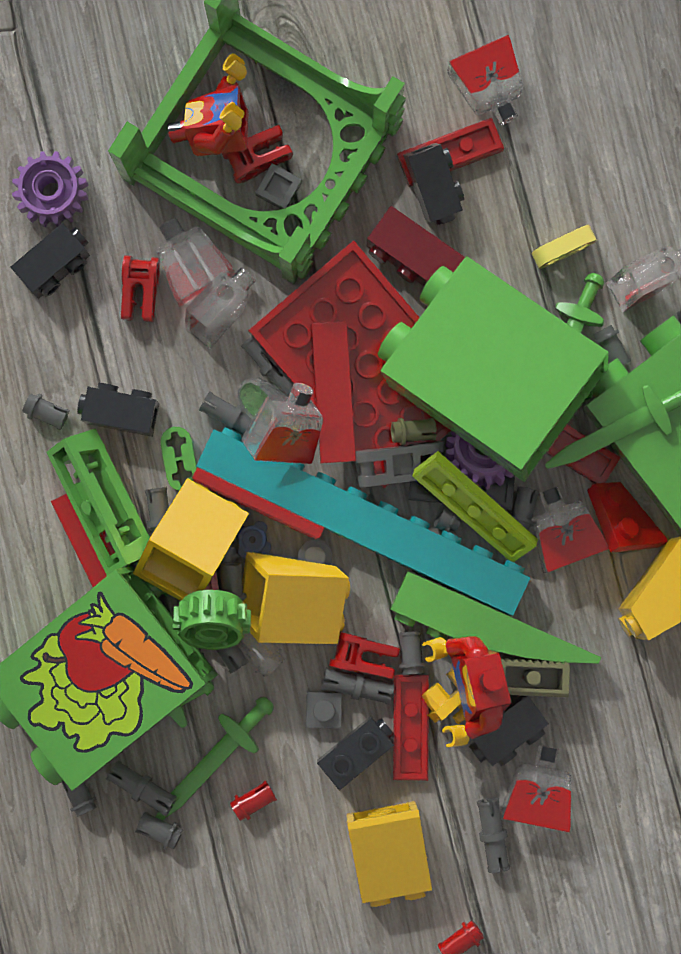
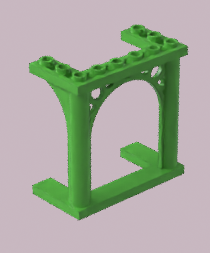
[108,0,406,284]

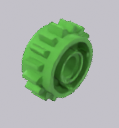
[172,590,251,650]

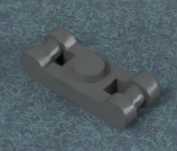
[355,441,445,487]

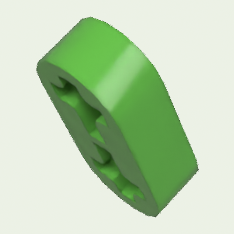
[161,427,197,491]

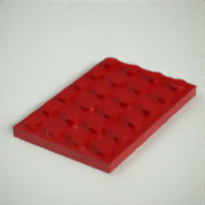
[248,240,451,488]

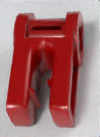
[222,125,293,184]
[121,255,160,322]
[329,632,401,679]

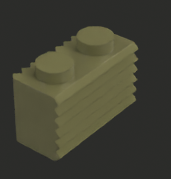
[501,658,570,697]

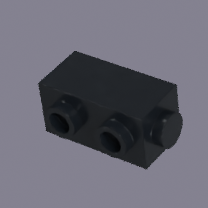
[403,143,464,225]
[10,223,90,299]
[77,383,160,437]
[469,695,549,766]
[317,716,394,791]

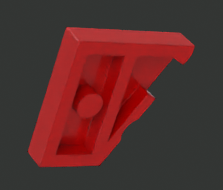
[587,482,668,553]

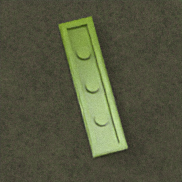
[412,451,538,562]

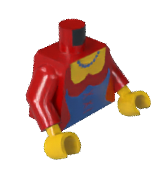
[168,53,249,156]
[422,636,511,747]

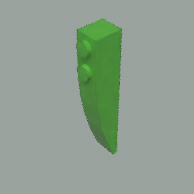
[390,571,601,664]

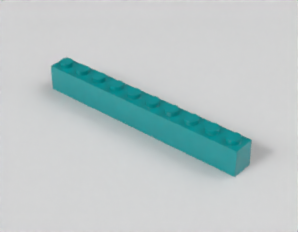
[196,427,530,616]

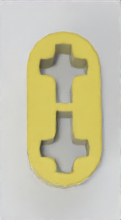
[531,225,597,269]

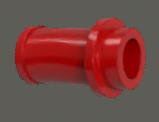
[230,780,277,821]
[437,920,484,954]

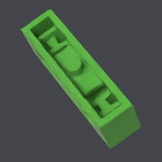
[46,428,150,576]

